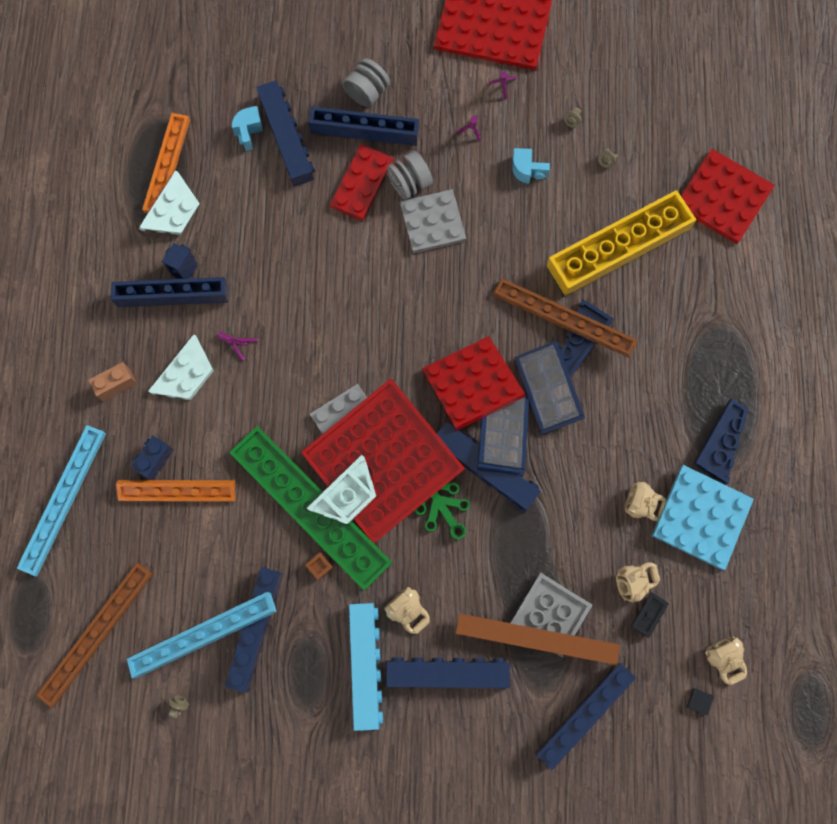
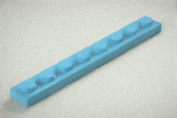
[17,425,106,576]
[127,592,277,679]

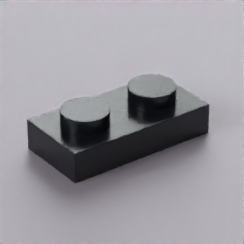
[631,592,669,638]

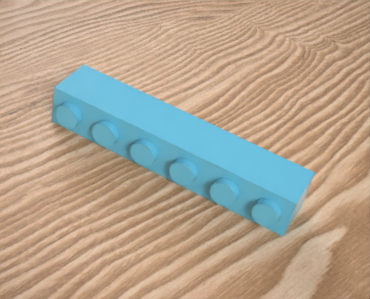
[349,603,383,731]

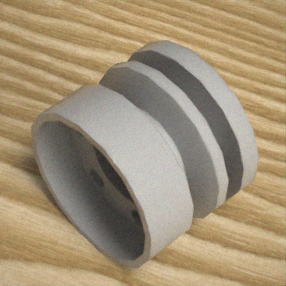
[342,58,390,108]
[386,150,433,200]

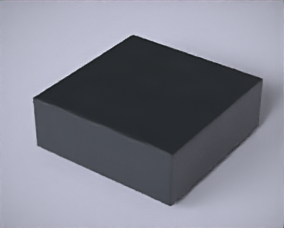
[687,688,714,716]

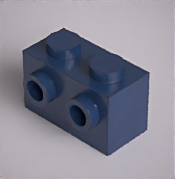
[162,243,198,279]
[131,435,174,480]

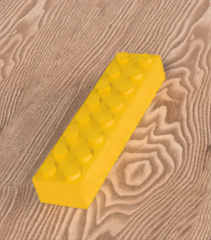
[547,190,696,296]

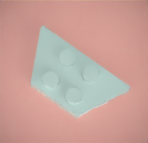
[139,171,199,235]
[149,335,214,400]
[307,455,377,524]

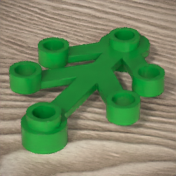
[415,483,470,540]

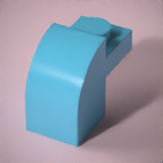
[232,106,263,151]
[512,148,550,184]

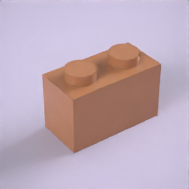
[88,362,137,402]

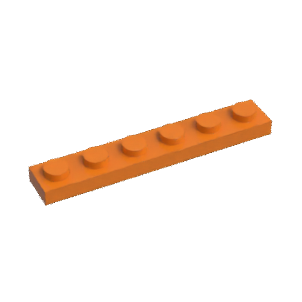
[142,113,190,213]
[116,480,236,501]

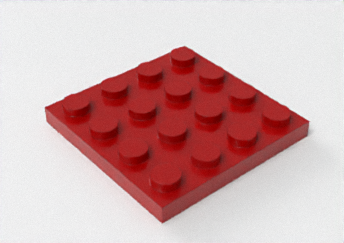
[681,149,775,244]
[422,336,525,431]

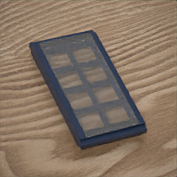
[514,340,585,435]
[477,396,529,475]

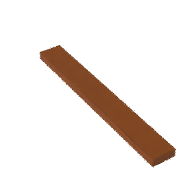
[493,278,638,358]
[36,562,153,708]
[456,613,620,665]

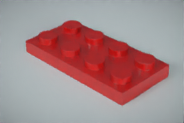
[330,144,394,221]

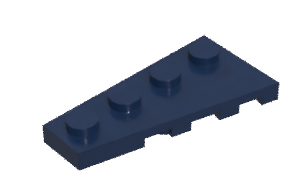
[555,299,614,377]
[693,398,748,484]

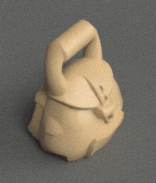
[625,482,667,522]
[615,562,660,603]
[385,587,430,634]
[706,637,747,686]

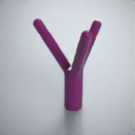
[489,71,517,99]
[456,115,481,141]
[217,331,258,361]

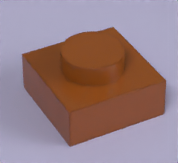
[305,552,333,580]

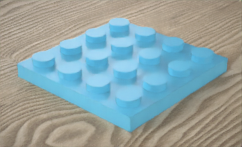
[652,465,754,570]

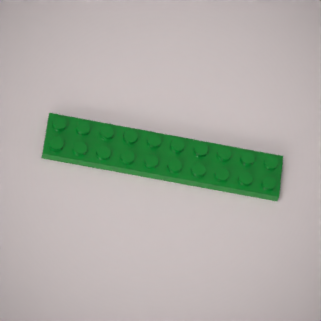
[229,426,392,591]

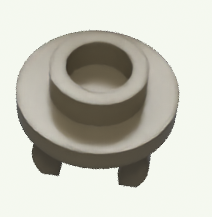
[564,107,582,128]
[598,149,618,168]
[168,695,189,719]

